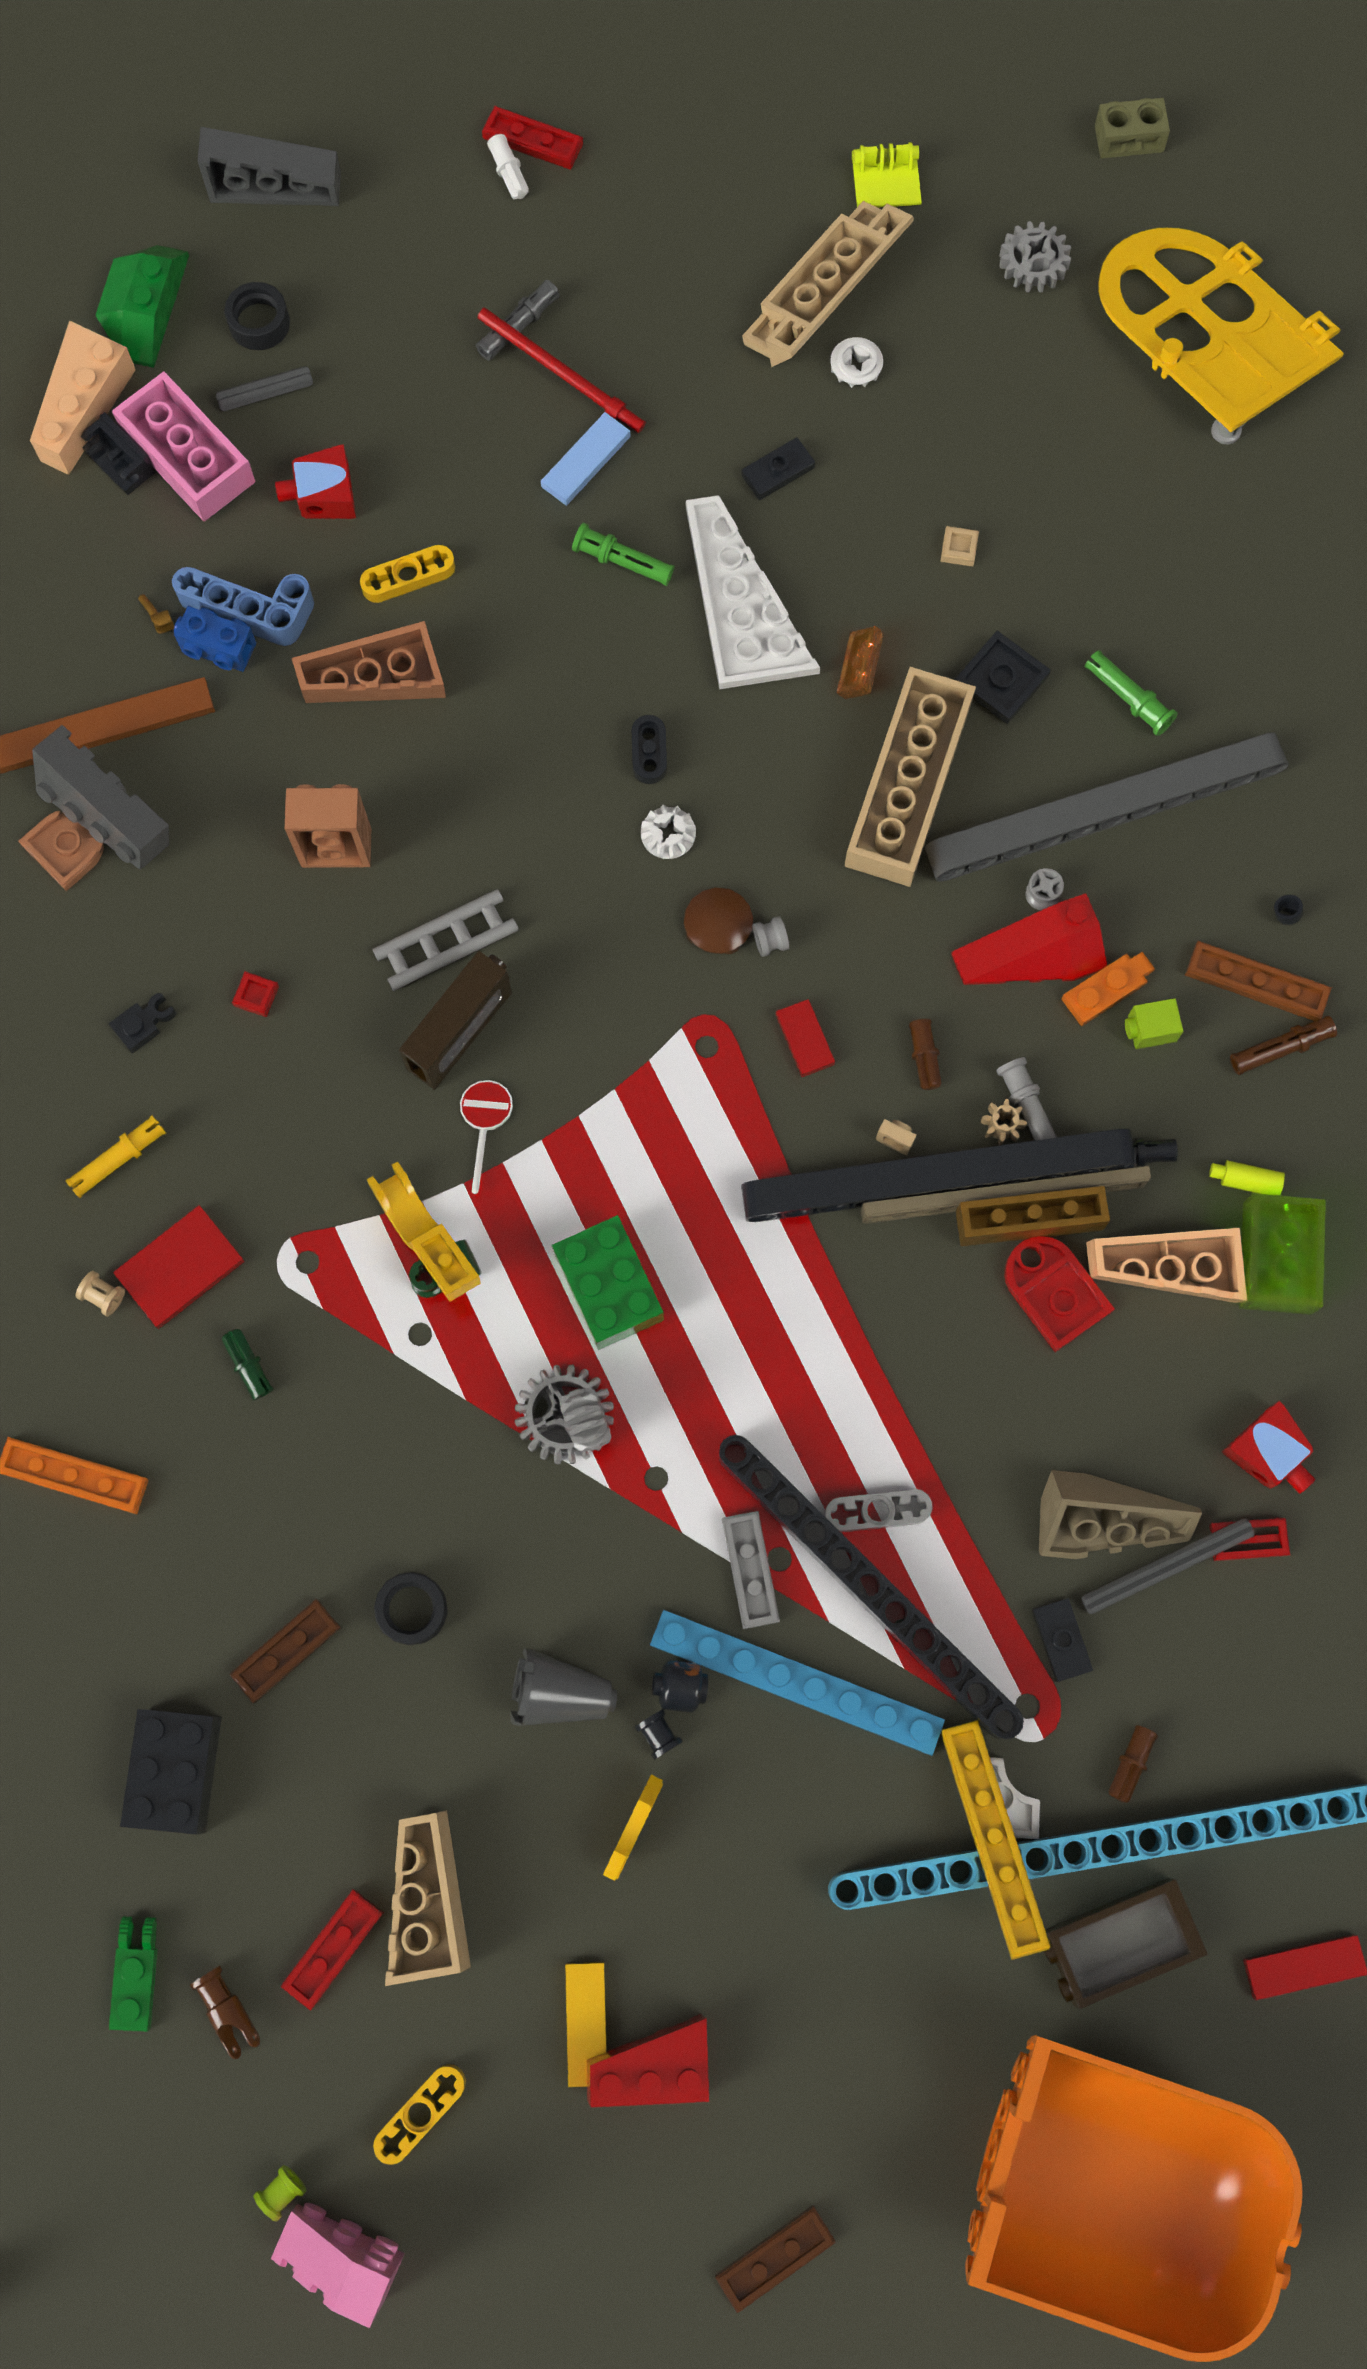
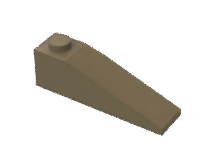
[1039,1470,1202,1559]

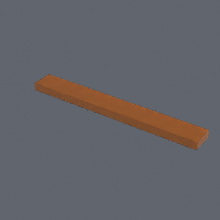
[0,677,215,774]

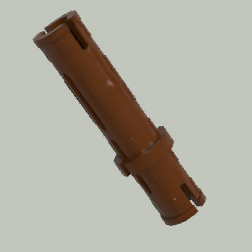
[1230,1015,1337,1075]

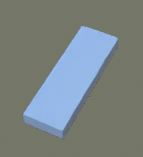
[541,412,631,506]

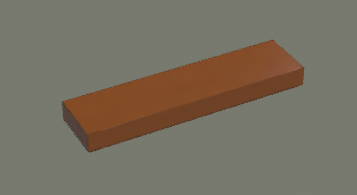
[1185,941,1332,1021]

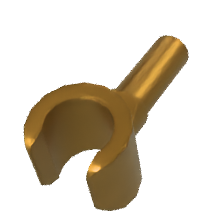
[138,594,174,634]

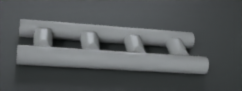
[372,889,519,991]

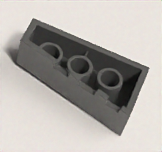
[198,127,341,206]

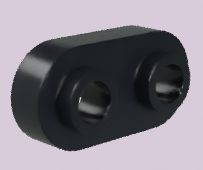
[631,715,667,784]

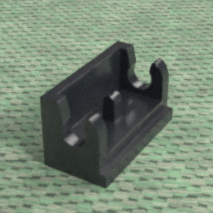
[81,412,155,496]

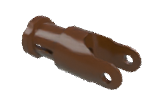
[190,1965,260,2060]

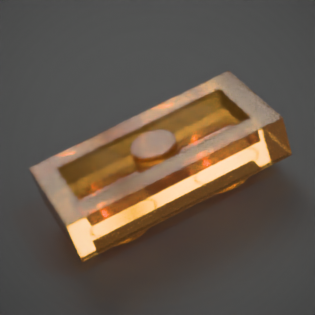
[837,626,884,699]

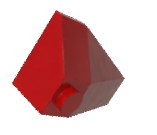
[951,893,1107,985]

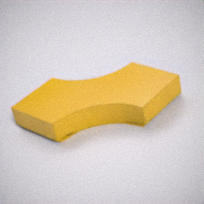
[603,1774,663,1881]

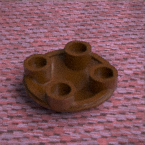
[684,887,753,954]

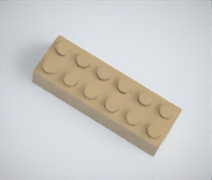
[845,667,976,887]

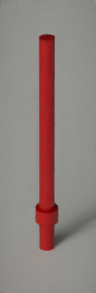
[477,307,646,433]

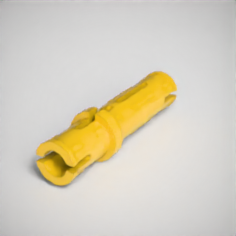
[65,1115,166,1198]

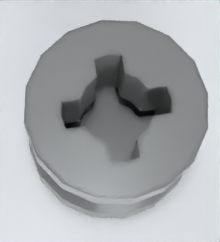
[1025,868,1064,910]
[752,916,789,957]

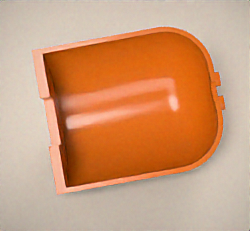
[965,2035,1302,2362]

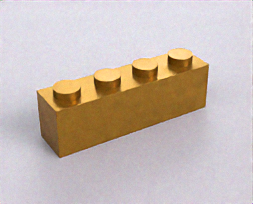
[956,1186,1110,1246]

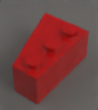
[587,2014,709,2107]

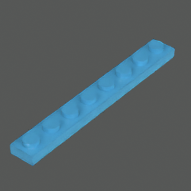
[650,1610,945,1756]

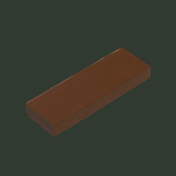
[229,1599,342,1703]
[715,2205,836,2314]

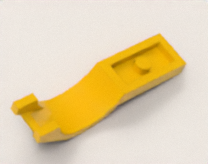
[367,1162,481,1302]

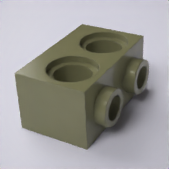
[1095,98,1170,159]

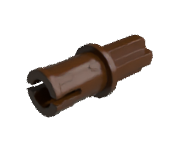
[909,1019,942,1090]
[1109,1725,1159,1803]

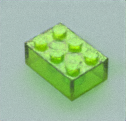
[1239,1193,1326,1315]

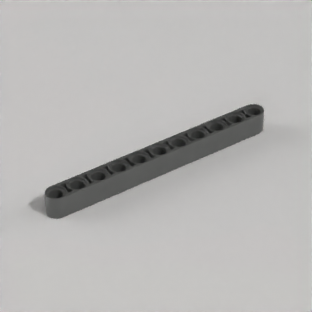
[924,732,1289,882]

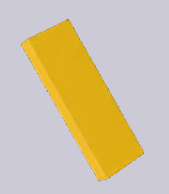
[565,1962,607,2087]

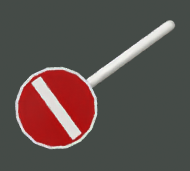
[460,1080,513,1194]

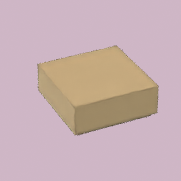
[940,526,979,567]

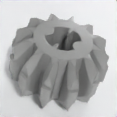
[560,1387,611,1452]

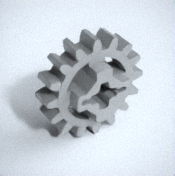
[999,221,1071,292]

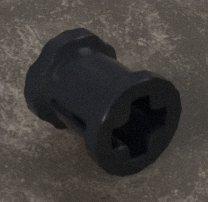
[635,1709,682,1760]

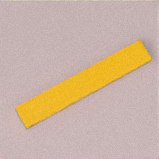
[941,1720,1050,1960]

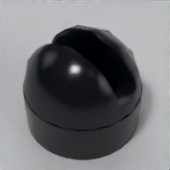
[1274,895,1303,926]

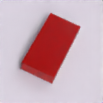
[776,999,835,1077]

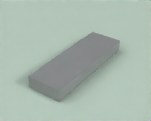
[722,1511,780,1629]

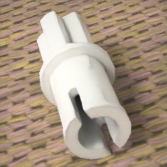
[487,134,529,200]

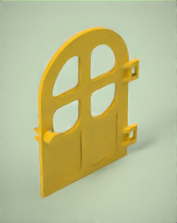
[1098,228,1344,432]

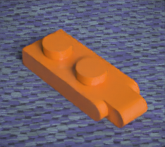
[1061,952,1155,1027]

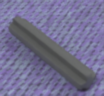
[216,366,313,411]

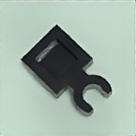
[108,993,177,1054]

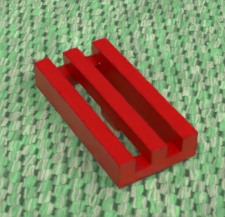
[1209,1518,1290,1561]

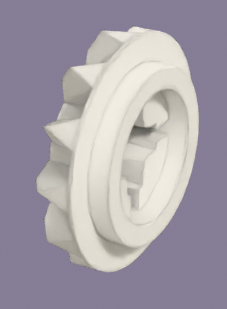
[831,337,883,388]
[641,804,696,859]

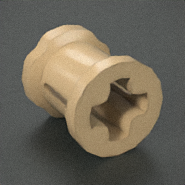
[75,1270,125,1317]

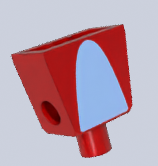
[275,444,356,519]
[1221,1400,1316,1494]

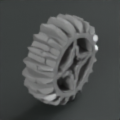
[515,1365,614,1464]

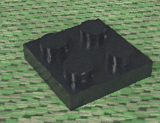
[955,630,1051,725]

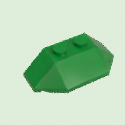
[96,245,189,368]

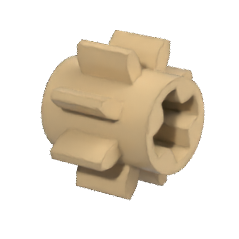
[981,1099,1027,1146]

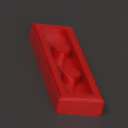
[482,106,583,170]
[280,1889,384,2011]
[1243,1934,1367,2000]

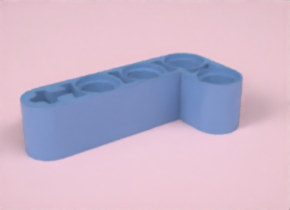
[172,567,314,646]

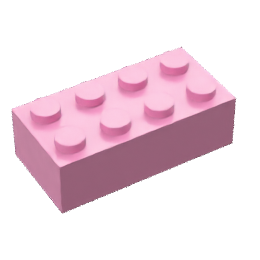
[112,371,256,522]

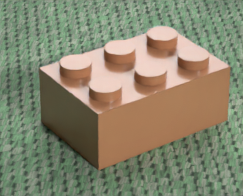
[284,784,372,868]

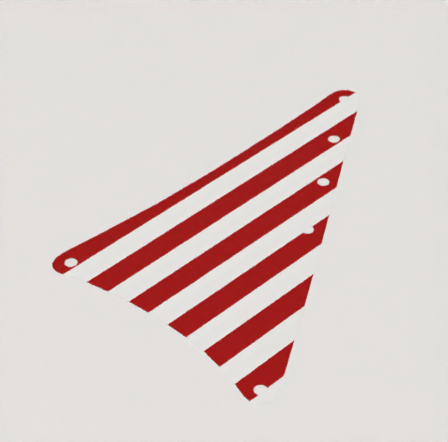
[277,1014,1061,1742]

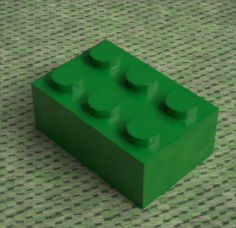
[552,1215,664,1350]

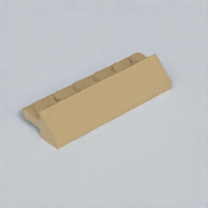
[742,201,914,367]

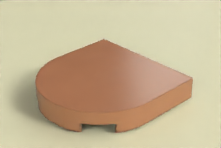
[18,811,104,891]

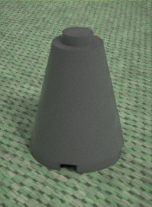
[510,1648,617,1726]

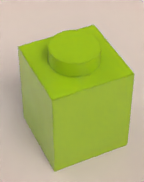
[1125,998,1184,1049]

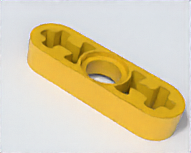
[360,545,455,603]
[373,2064,466,2165]

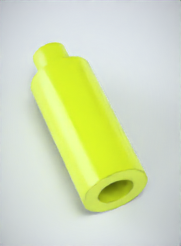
[1209,1160,1285,1198]

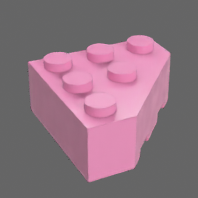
[271,2203,405,2328]

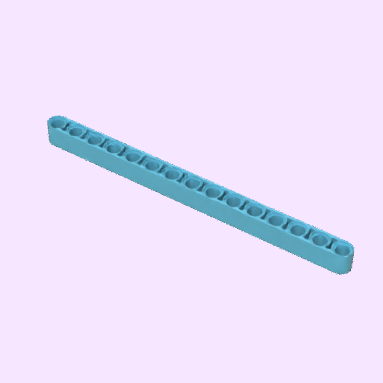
[828,1784,1367,1910]

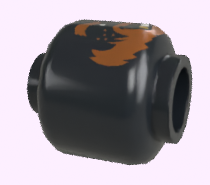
[652,1660,708,1713]

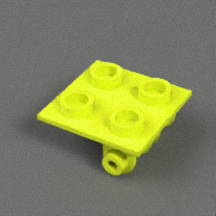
[852,142,922,208]

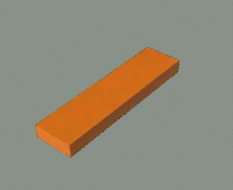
[0,1437,149,1515]

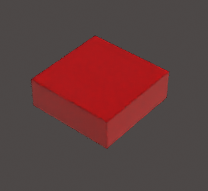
[232,971,279,1017]

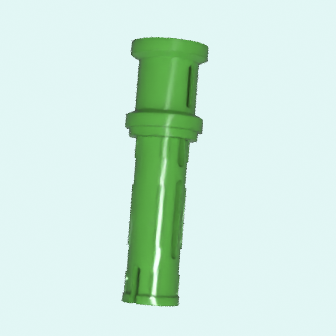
[572,522,675,586]
[1085,650,1178,736]

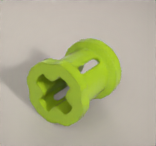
[253,2165,307,2222]

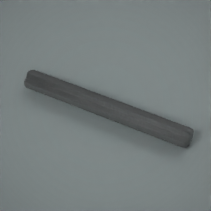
[1082,1518,1255,1614]

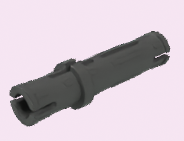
[475,280,560,361]

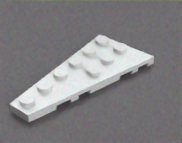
[686,495,820,689]

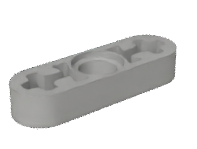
[824,1489,932,1532]

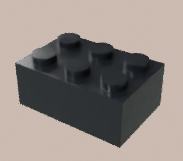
[120,1709,222,1835]

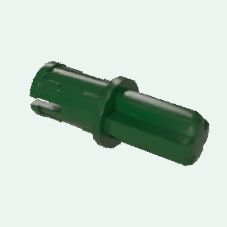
[222,1329,274,1401]

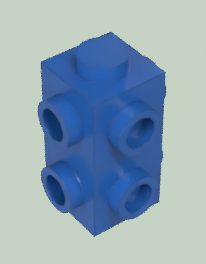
[174,606,256,672]

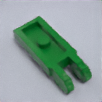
[109,1916,158,2032]

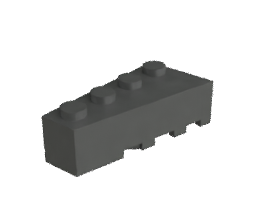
[32,725,169,870]

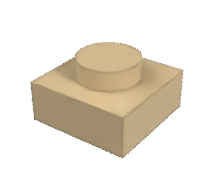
[876,1119,917,1156]

